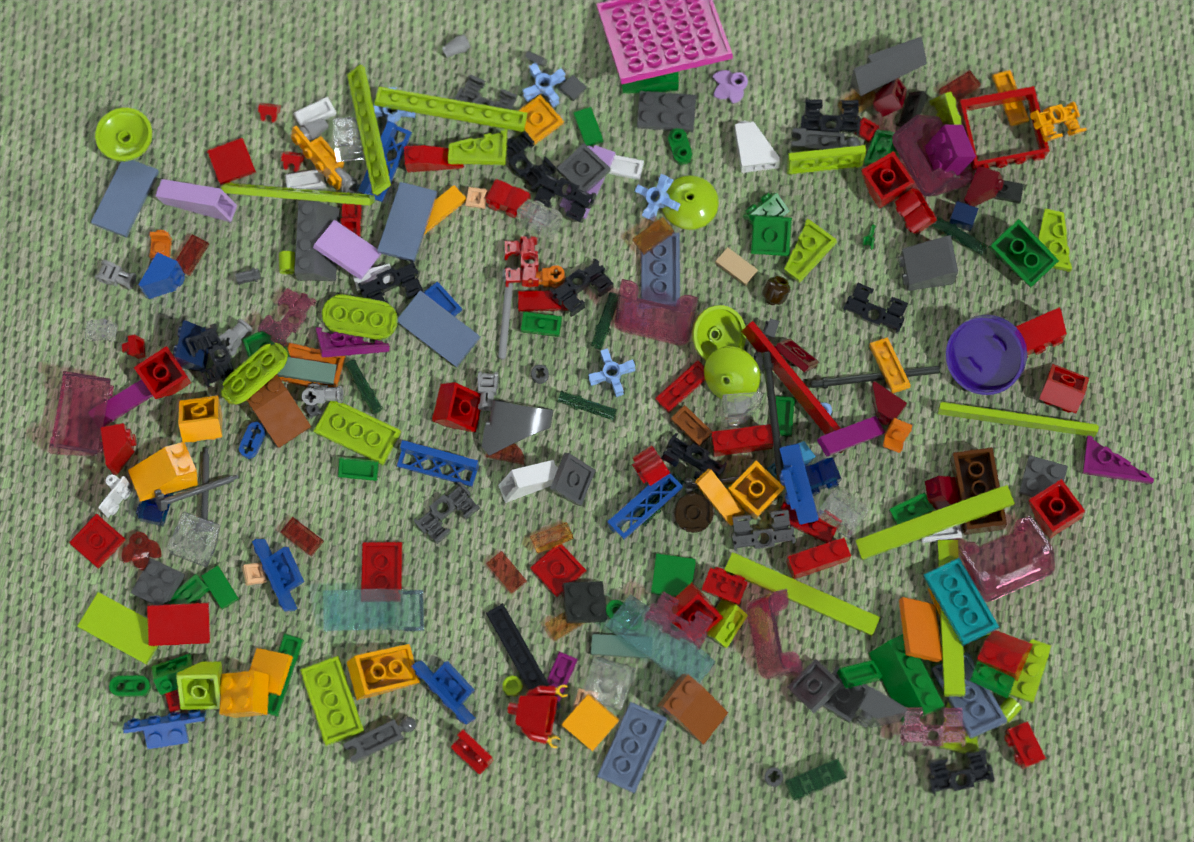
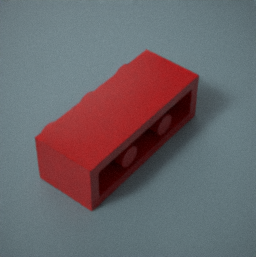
[711,424,773,457]
[786,537,851,579]

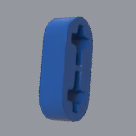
[239,422,266,459]

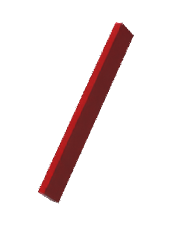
[741,321,845,453]

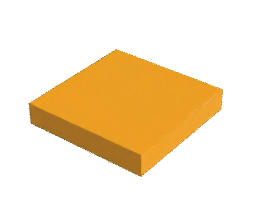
[518,94,564,145]
[249,648,293,695]
[561,693,619,751]

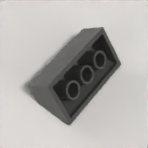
[295,201,340,281]

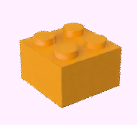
[178,395,222,443]
[728,461,785,520]
[219,670,269,718]

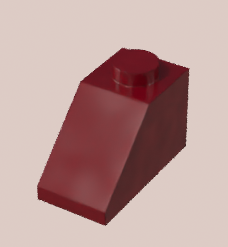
[873,78,907,117]
[964,166,1004,207]
[871,381,907,426]
[924,476,960,510]

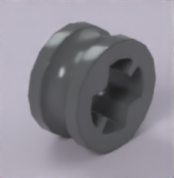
[531,365,549,384]
[765,767,783,787]

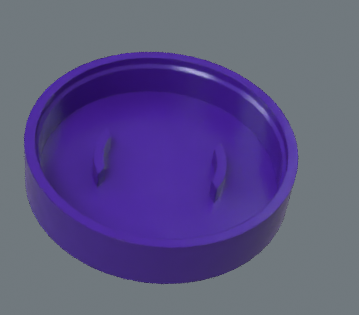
[946,315,1027,395]

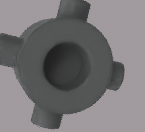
[305,403,322,419]

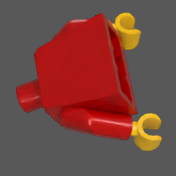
[507,685,568,748]

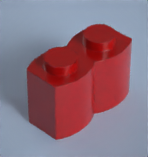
[486,179,531,218]
[895,188,937,234]
[631,445,670,486]

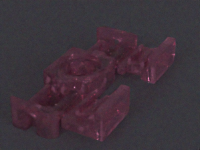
[258,288,316,347]
[644,592,713,650]
[900,708,966,746]

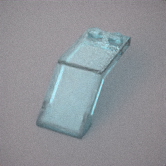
[323,588,424,631]
[606,594,716,683]

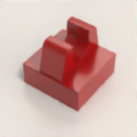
[258,103,281,123]
[281,151,304,172]
[121,334,146,359]

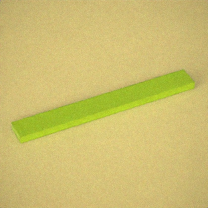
[347,64,391,195]
[374,86,528,132]
[221,183,375,206]
[937,402,1099,437]
[855,485,1015,560]
[937,540,965,697]
[724,552,880,637]

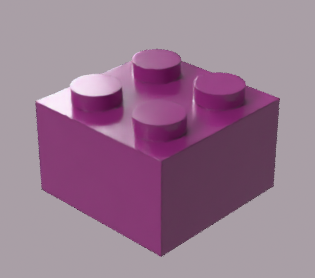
[925,125,976,179]

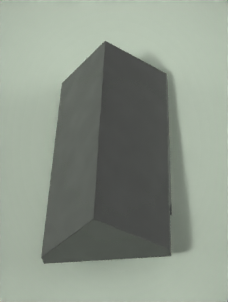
[850,36,927,96]

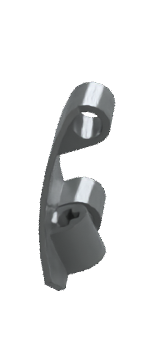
[481,400,554,456]

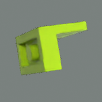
[705,600,748,649]

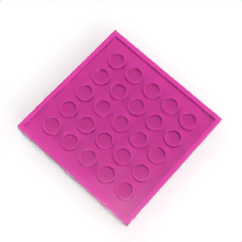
[596,0,733,85]

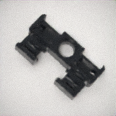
[801,99,861,135]
[506,130,556,192]
[534,170,596,223]
[550,259,614,317]
[358,260,424,304]
[843,283,908,334]
[186,323,234,388]
[661,433,727,480]
[928,748,995,796]

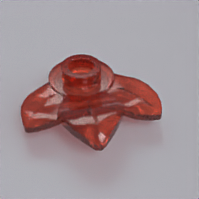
[121,532,162,571]

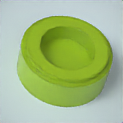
[502,676,523,697]

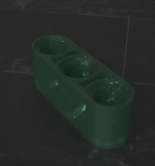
[785,758,847,801]

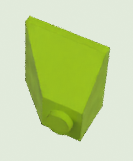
[176,661,223,710]

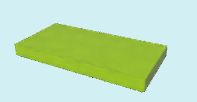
[786,145,866,175]
[313,401,401,466]
[77,592,158,665]
[300,656,365,746]

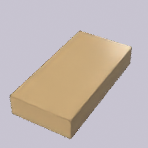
[715,247,758,286]

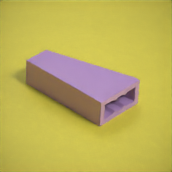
[156,179,237,222]

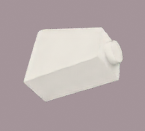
[734,121,780,173]
[498,460,558,503]

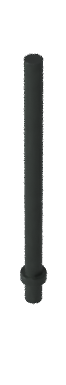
[762,352,784,482]
[811,366,940,389]

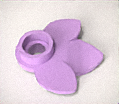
[713,70,748,104]

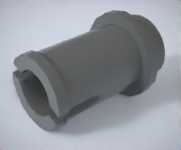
[235,267,261,285]

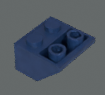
[173,320,209,372]

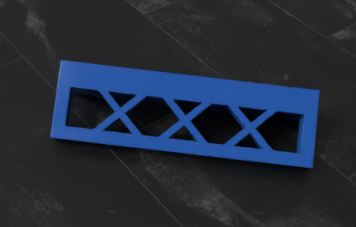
[358,121,412,202]
[397,440,479,488]
[607,474,683,540]

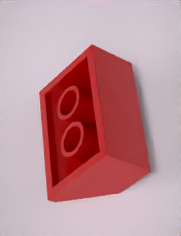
[1016,307,1067,359]

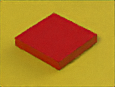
[207,137,256,186]
[69,513,126,569]
[530,541,586,597]

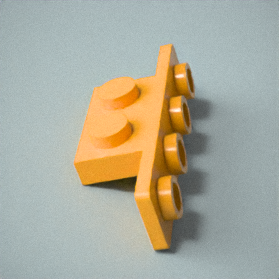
[291,126,344,190]

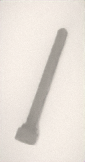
[498,268,516,360]

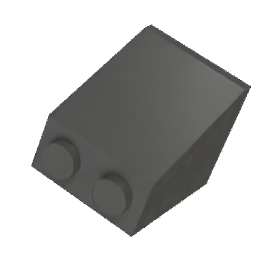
[898,235,958,291]

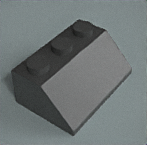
[854,687,908,728]

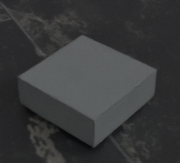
[525,51,548,67]
[560,75,587,102]

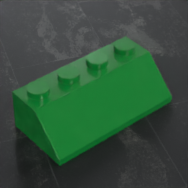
[868,634,944,726]

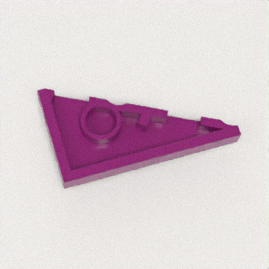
[316,327,390,357]
[1082,436,1154,484]

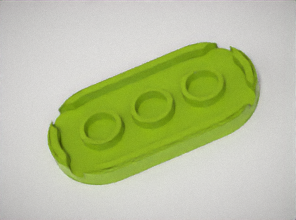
[322,294,398,340]
[221,343,288,405]

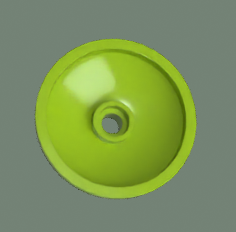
[95,107,153,162]
[662,175,719,230]
[692,305,746,361]
[704,346,761,403]

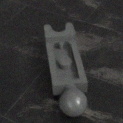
[791,128,861,152]
[344,716,416,764]

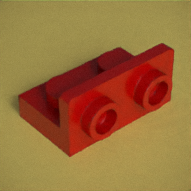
[701,567,748,606]
[1004,721,1046,769]
[451,729,494,775]

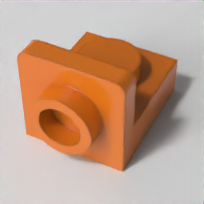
[149,230,172,260]
[883,418,912,453]

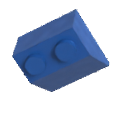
[138,252,185,299]

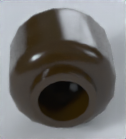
[762,276,791,306]

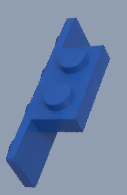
[780,443,819,524]
[252,539,305,611]
[412,661,476,725]
[123,709,206,749]

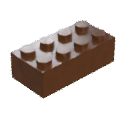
[950,447,1007,535]

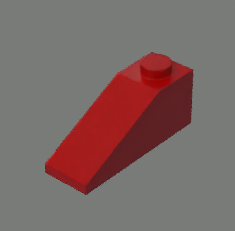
[404,145,464,173]

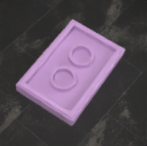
[313,220,381,280]

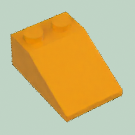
[128,442,198,502]
[346,644,420,700]

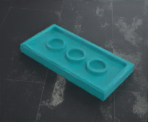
[923,558,999,646]

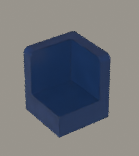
[949,201,979,232]

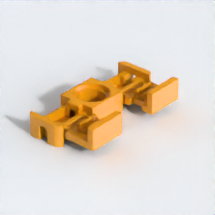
[1030,101,1087,142]

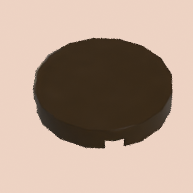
[674,492,714,533]

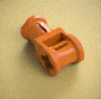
[528,265,565,288]

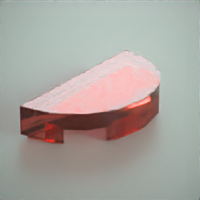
[486,443,524,465]

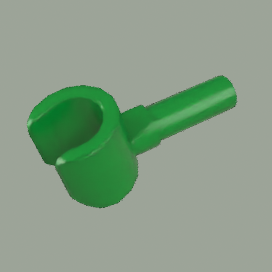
[862,224,876,250]

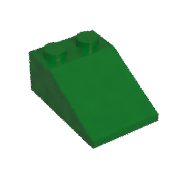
[622,72,679,94]
[988,219,1059,288]

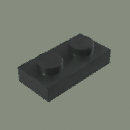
[898,91,928,129]

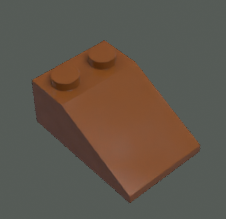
[246,374,311,448]
[657,674,729,745]

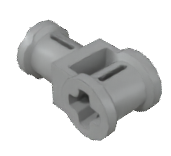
[95,260,137,290]
[219,318,252,356]
[478,371,499,411]
[302,383,344,405]

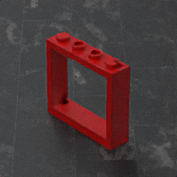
[957,86,1050,170]

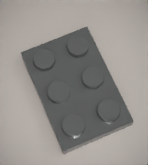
[637,91,696,132]

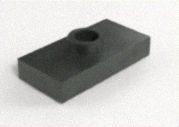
[992,180,1024,204]

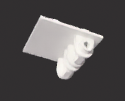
[98,474,133,518]

